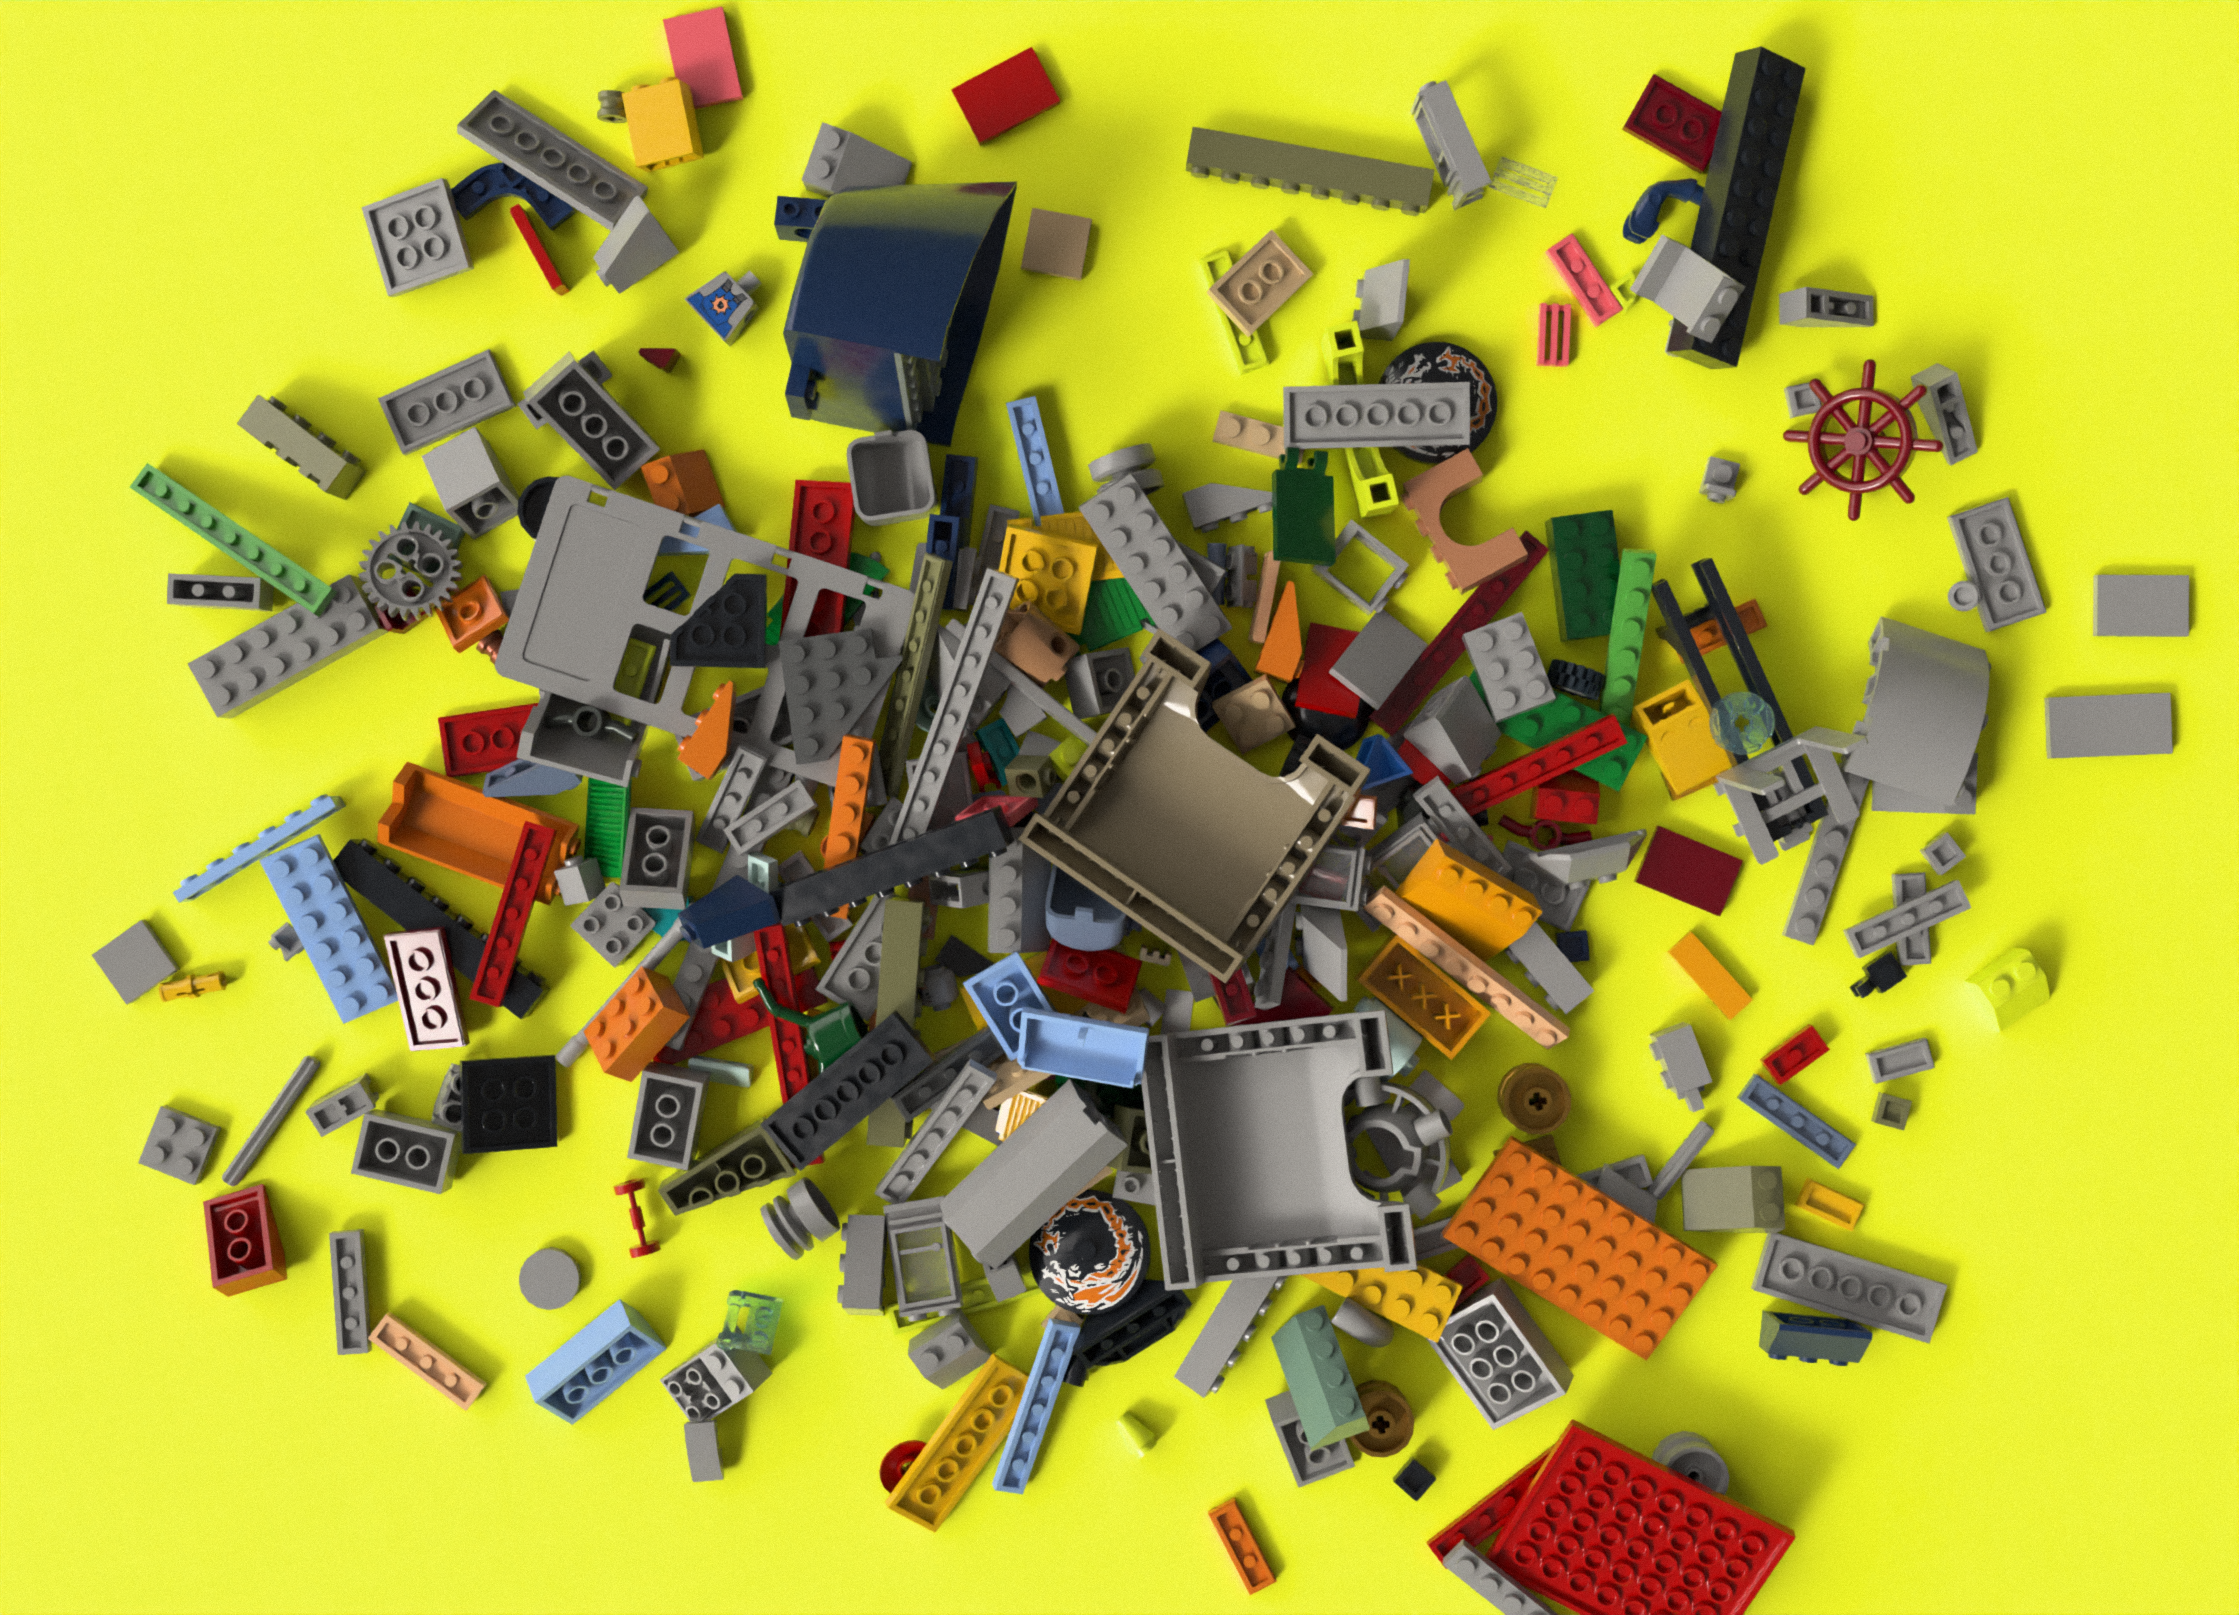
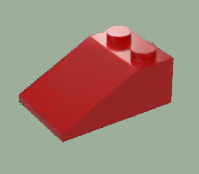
[203,1184,288,1297]

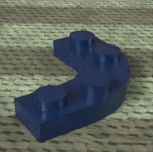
[451,163,576,231]

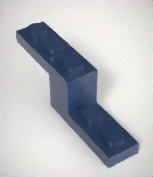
[926,454,979,610]

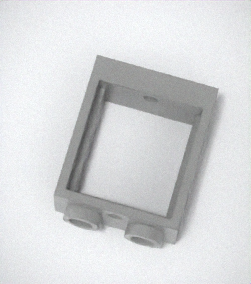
[1311,519,1409,615]

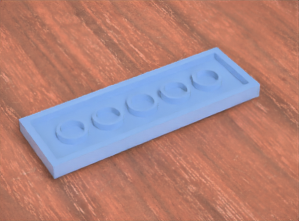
[259,834,398,1024]

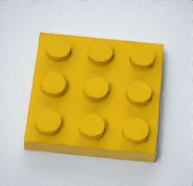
[999,524,1099,635]

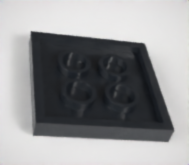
[460,1054,557,1154]

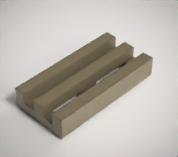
[1139,944,1172,967]

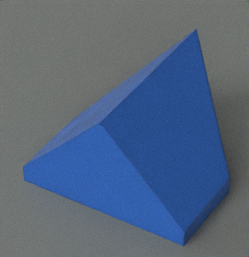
[1356,734,1413,791]

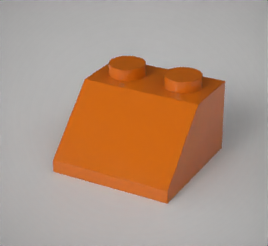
[641,449,726,518]

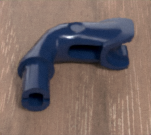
[1622,178,1704,244]

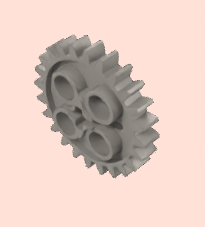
[358,521,463,621]

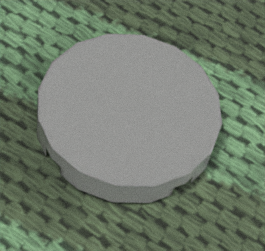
[518,1247,582,1310]

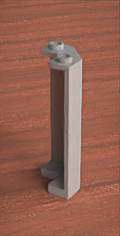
[939,1079,1128,1269]

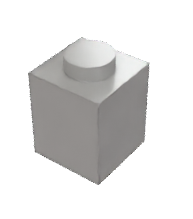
[554,855,606,906]

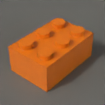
[583,966,690,1082]

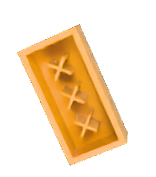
[1354,932,1491,1060]

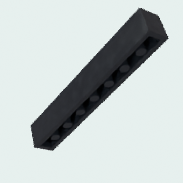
[769,805,1014,927]
[333,838,551,1019]

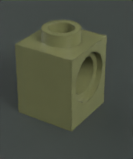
[1005,755,1057,798]

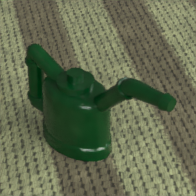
[753,977,869,1074]

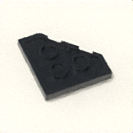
[670,573,768,669]

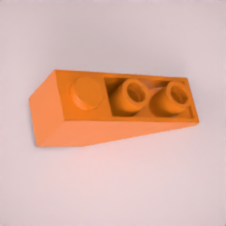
[677,680,737,780]

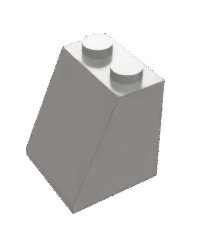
[421,427,520,540]
[1403,675,1502,785]

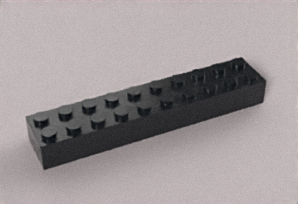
[1667,46,1806,369]

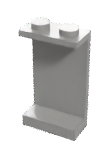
[1630,234,1745,343]

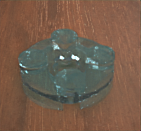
[1709,691,1775,755]

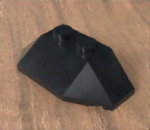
[1073,1279,1192,1369]

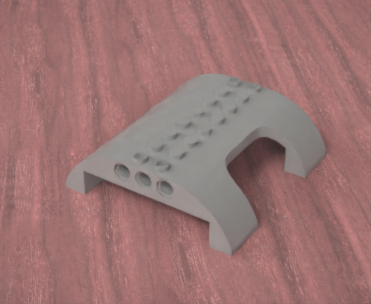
[1141,1010,1418,1291]

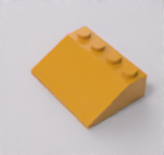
[1395,838,1543,963]

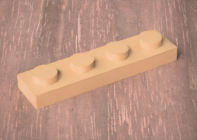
[368,1311,487,1411]

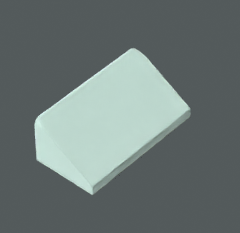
[688,1055,754,1088]

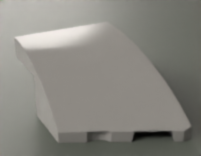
[1597,1163,1657,1223]

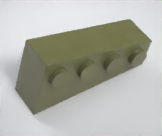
[658,1116,798,1216]

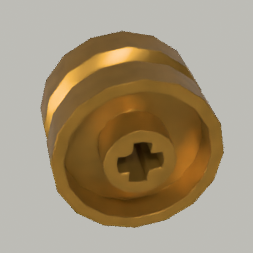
[1497,1063,1571,1135]
[1350,1380,1414,1458]

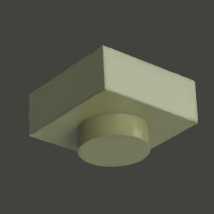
[1871,1092,1912,1131]

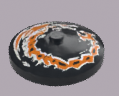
[1378,342,1498,465]
[1029,1190,1152,1315]

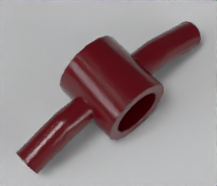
[1497,814,1592,850]

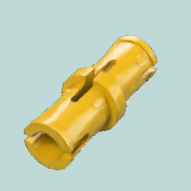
[159,971,227,1002]

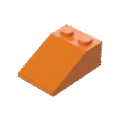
[1253,581,1305,684]

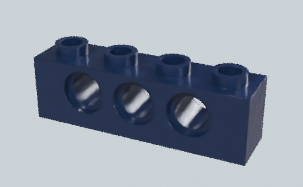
[774,196,826,242]

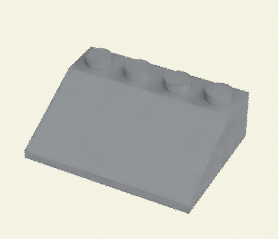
[1425,1277,1574,1430]

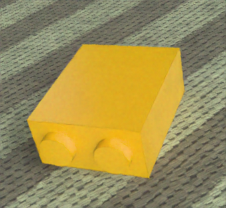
[622,77,704,173]

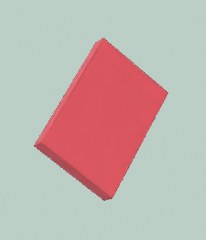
[663,7,743,110]

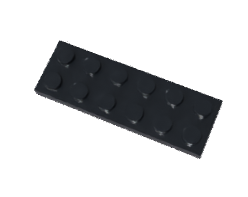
[760,1010,937,1171]

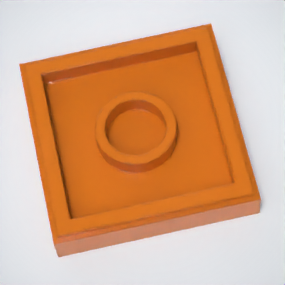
[434,574,510,654]

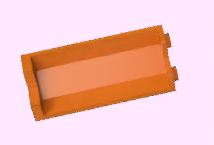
[377,761,582,906]

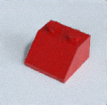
[1529,769,1600,825]

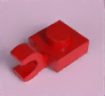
[967,741,1001,793]

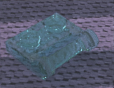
[716,1290,783,1355]

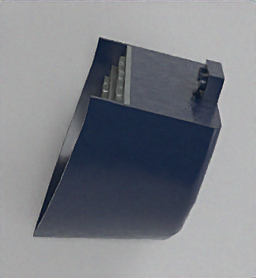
[783,181,1017,447]

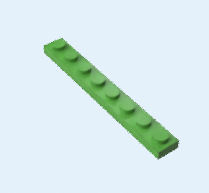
[129,463,337,617]

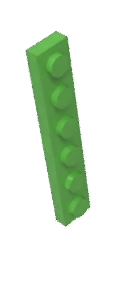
[1598,549,1657,727]

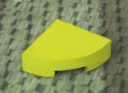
[1609,270,1637,314]

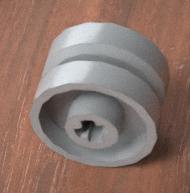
[1088,443,1165,495]
[1652,1431,1729,1495]

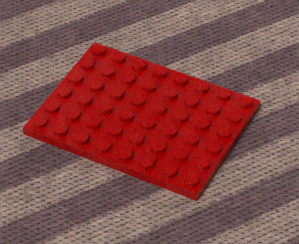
[1485,1419,1796,1615]

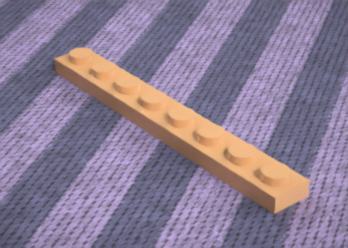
[1363,886,1570,1050]

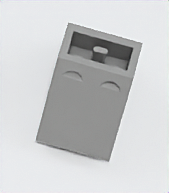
[660,1325,773,1422]

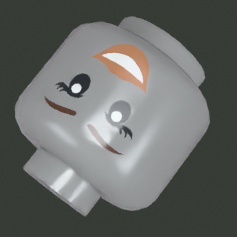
[918,964,959,1011]

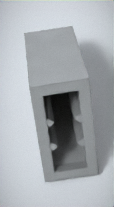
[593,195,679,294]

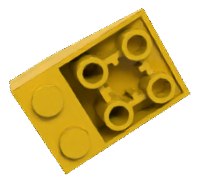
[1631,679,1732,795]

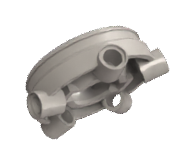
[1344,1076,1453,1221]

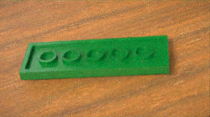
[1469,669,1648,792]

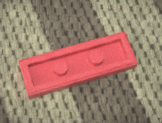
[1545,233,1623,328]

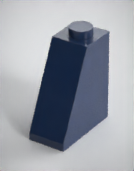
[678,875,781,949]

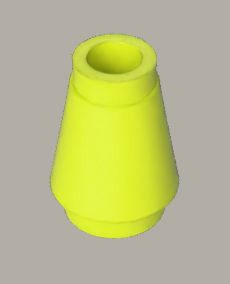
[1114,1411,1157,1459]

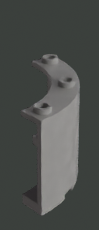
[1841,616,1991,806]
[517,624,670,787]

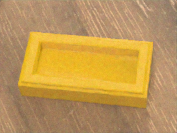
[1794,1177,1865,1232]

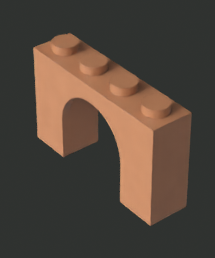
[1400,448,1528,595]

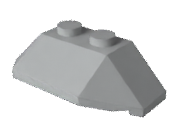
[1521,828,1647,891]

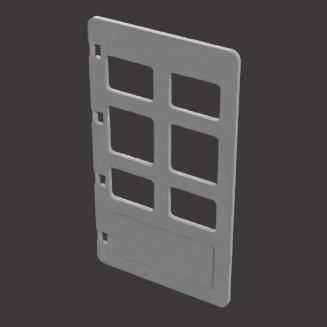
[495,475,915,787]

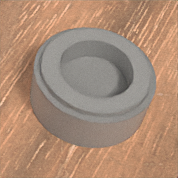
[1948,580,1981,611]

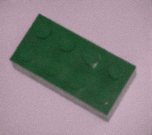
[1545,510,1620,642]

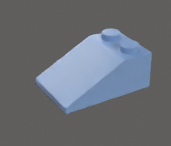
[963,951,1058,1061]

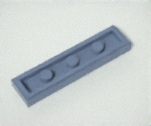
[1737,1073,1856,1169]

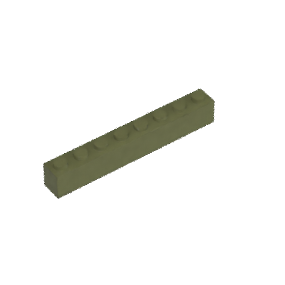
[1185,126,1434,216]
[866,896,930,1148]

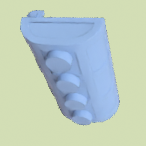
[1017,1006,1149,1088]

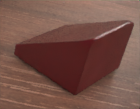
[638,348,681,374]

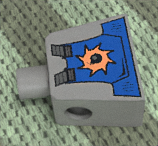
[685,270,762,347]

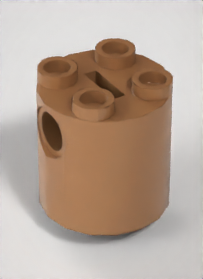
[994,601,1080,689]

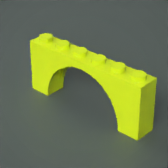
[1320,321,1399,520]

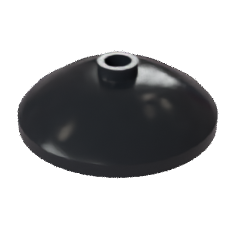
[1281,676,1372,751]

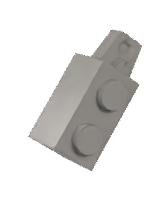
[1649,1022,1712,1112]

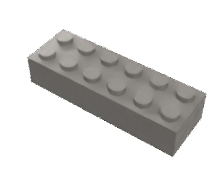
[187,574,388,719]

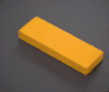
[1667,931,1753,1020]

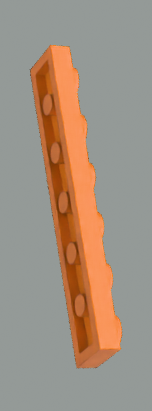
[820,734,876,919]

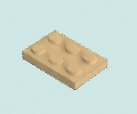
[1206,229,1313,337]

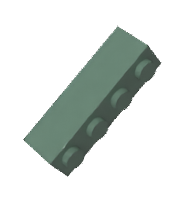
[1271,1305,1370,1451]

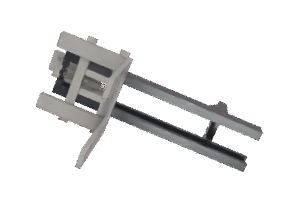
[1651,558,1869,865]

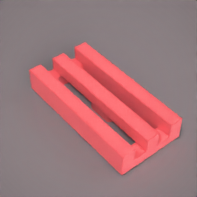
[1536,303,1571,367]

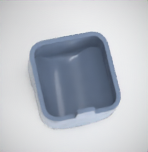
[1045,864,1128,951]

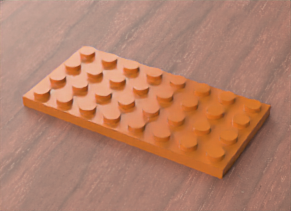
[1442,1135,1718,1361]

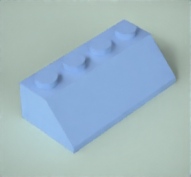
[525,1299,667,1425]

